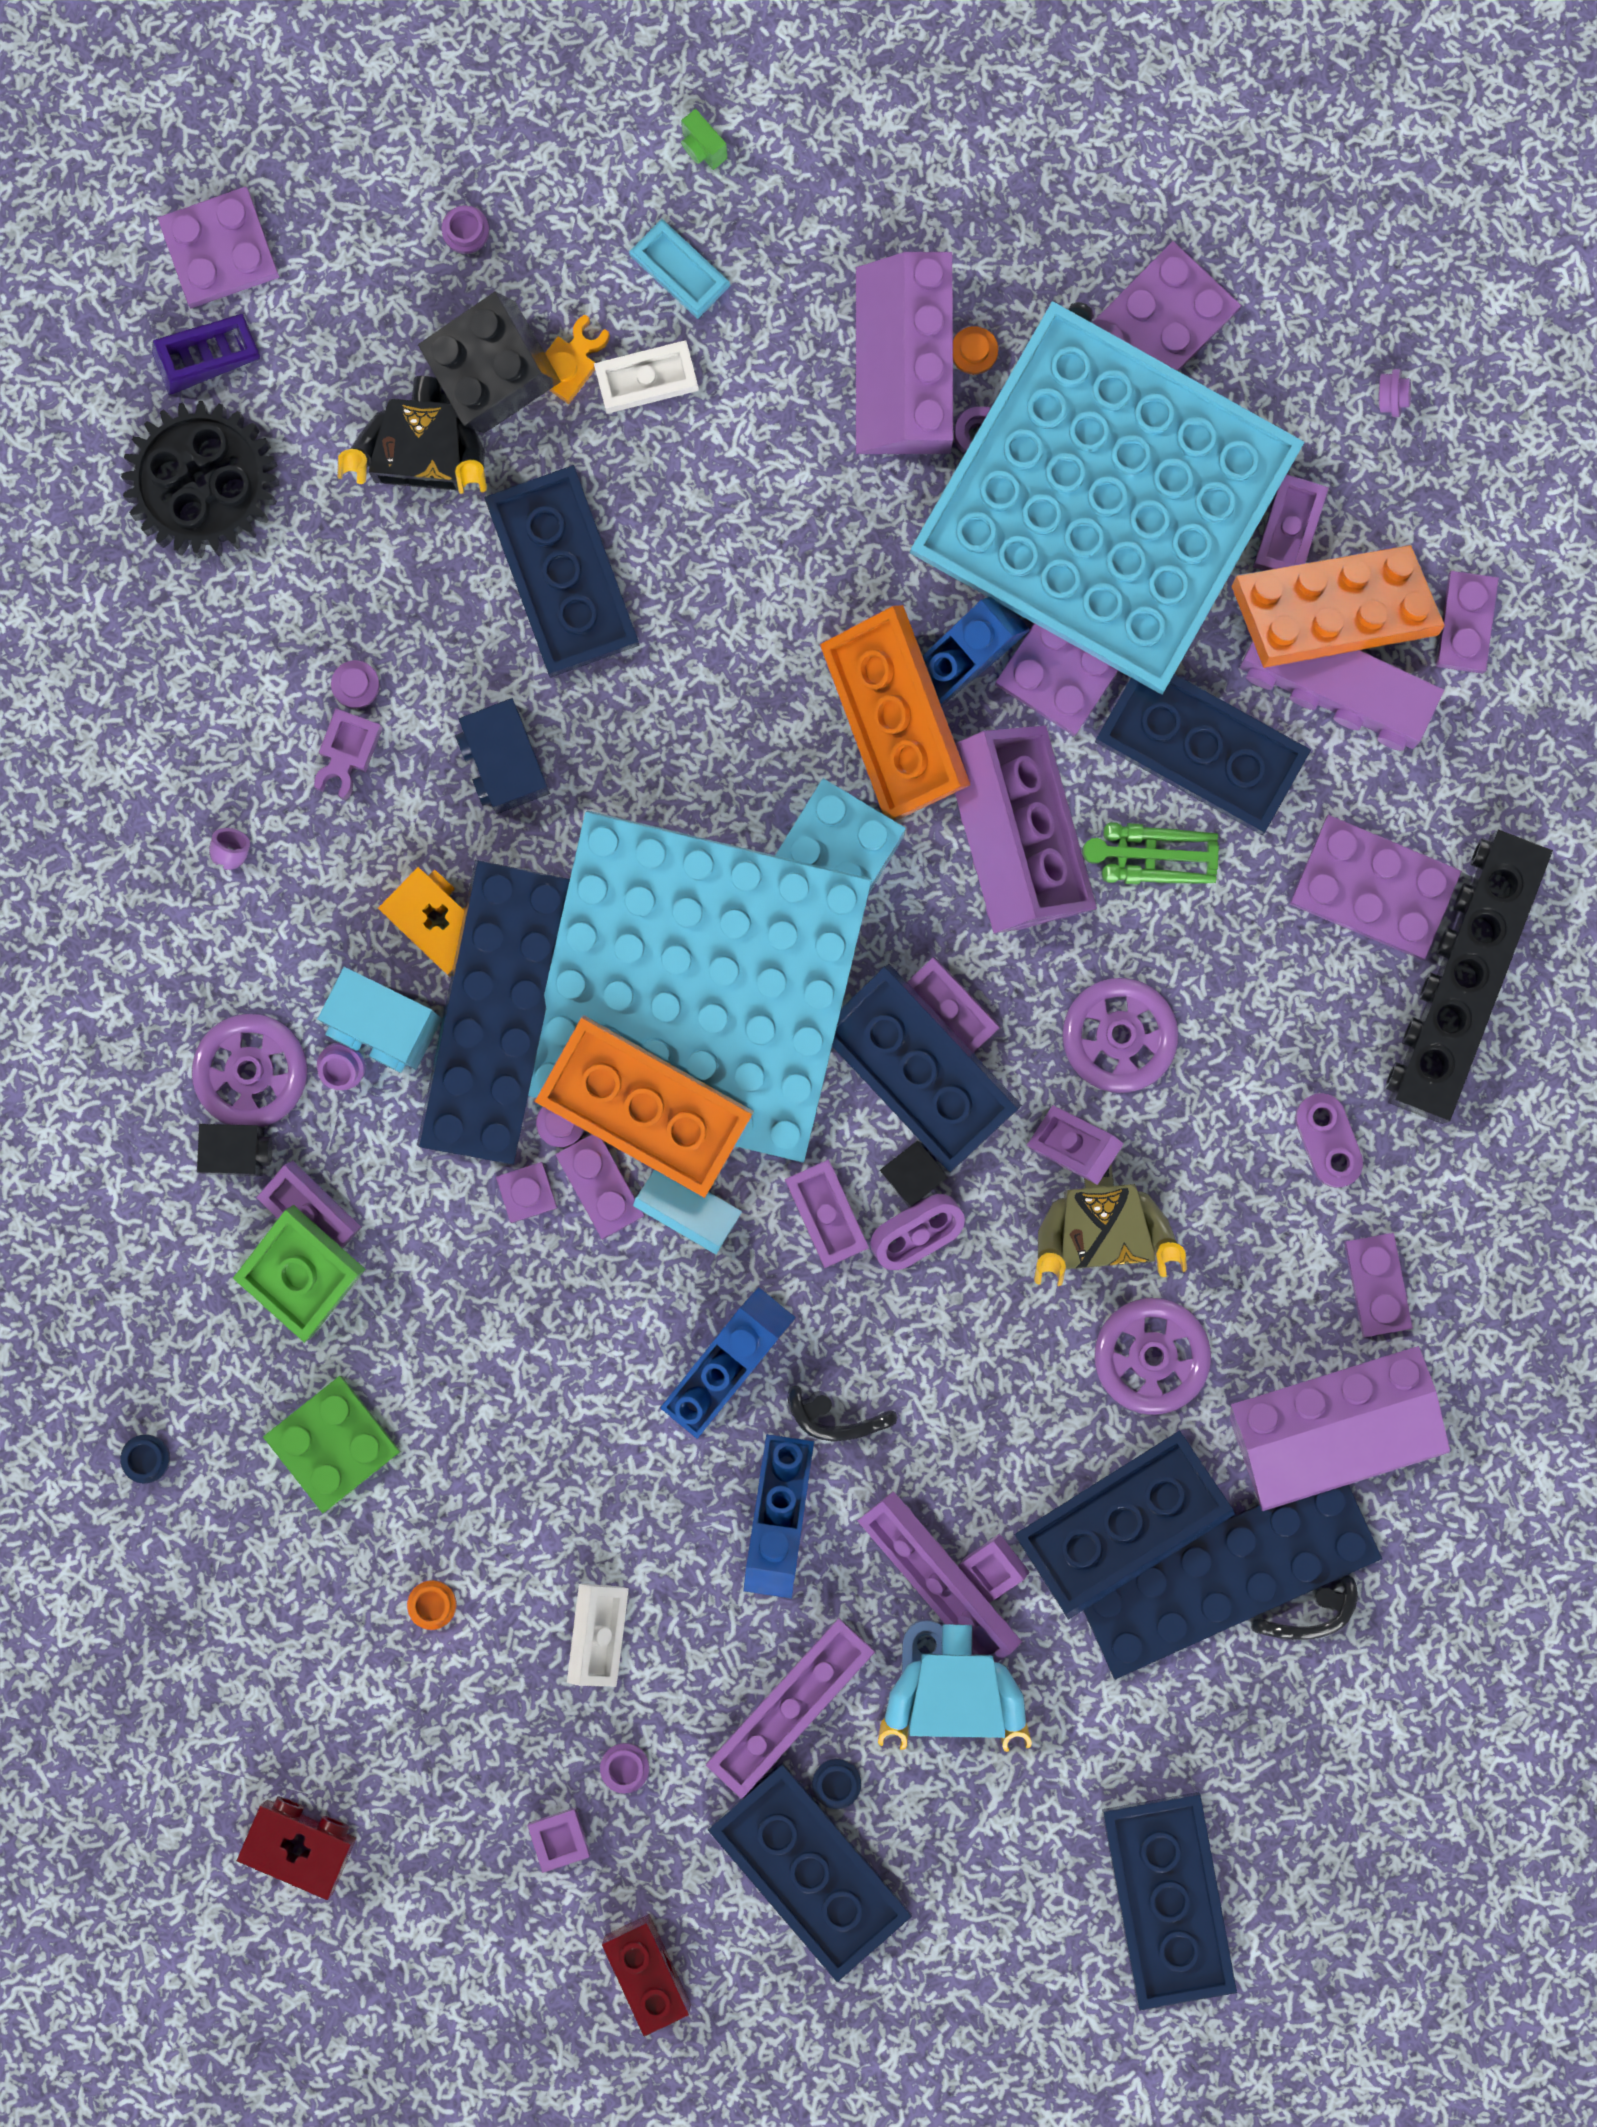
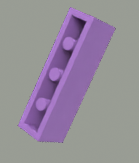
[1239,640,1444,751]

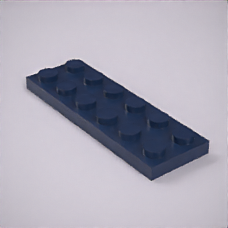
[417,859,570,1165]
[1083,1484,1382,1680]

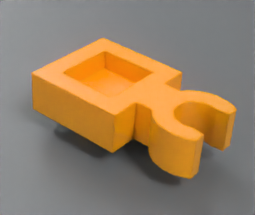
[545,315,610,404]

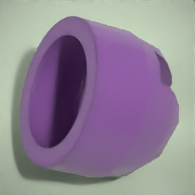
[209,828,250,870]

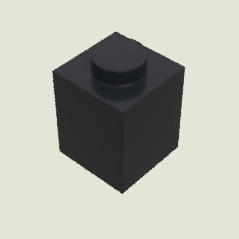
[197,1124,273,1176]

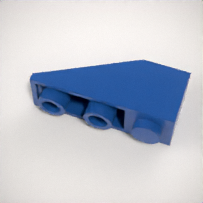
[923,597,1030,707]
[660,1287,796,1439]
[743,1434,814,1599]

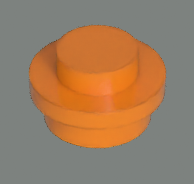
[953,326,998,375]
[407,1580,457,1630]

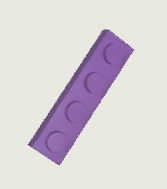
[857,1491,1022,1662]
[705,1617,875,1799]

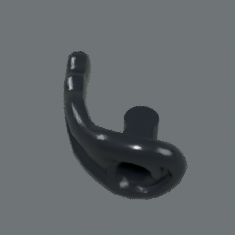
[787,1386,898,1442]
[1251,1576,1358,1640]

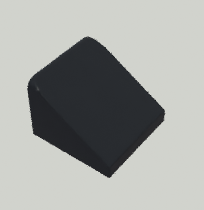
[880,1140,948,1208]

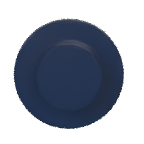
[120,1434,170,1484]
[812,1758,861,1809]

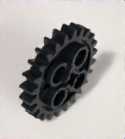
[121,401,279,558]

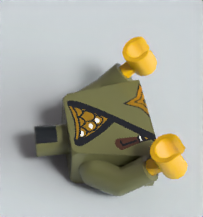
[1034,1164,1187,1286]

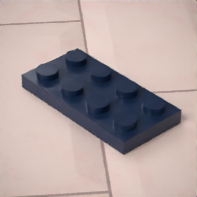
[484,465,640,678]
[1095,674,1311,836]
[832,964,1022,1173]
[1014,1430,1235,1620]
[708,1762,912,1982]
[1102,1792,1237,2011]

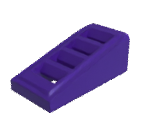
[152,313,260,395]

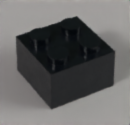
[418,291,561,433]

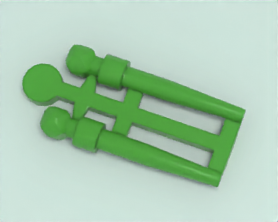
[1082,822,1219,885]

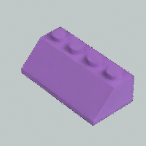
[856,252,953,454]
[955,726,1097,934]
[1230,1346,1450,1511]

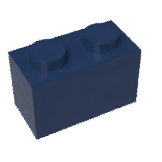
[455,698,550,814]

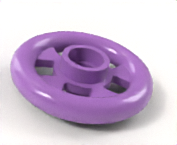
[1063,978,1178,1093]
[192,1014,307,1127]
[1094,1298,1211,1415]

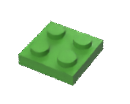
[233,1205,366,1343]
[263,1376,401,1514]

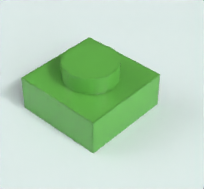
[681,108,728,170]

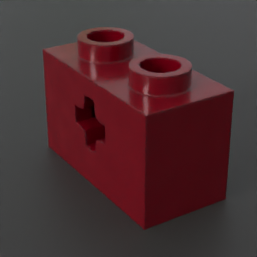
[236,1796,357,1900]
[602,1914,691,2037]

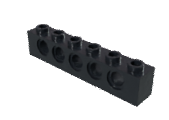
[1385,829,1553,1124]

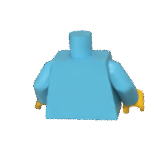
[878,1624,1032,1752]

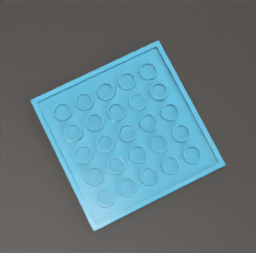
[910,301,1304,695]
[528,810,872,1163]

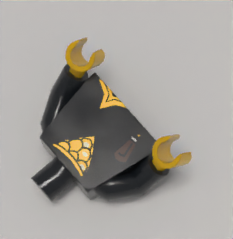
[337,376,487,494]

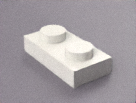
[594,340,699,414]
[567,1584,629,1687]

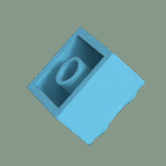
[775,778,906,895]
[317,967,442,1073]

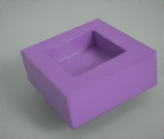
[496,1162,558,1223]
[958,1533,1030,1603]
[527,1807,591,1873]

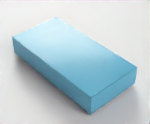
[629,219,730,319]
[633,1170,742,1255]

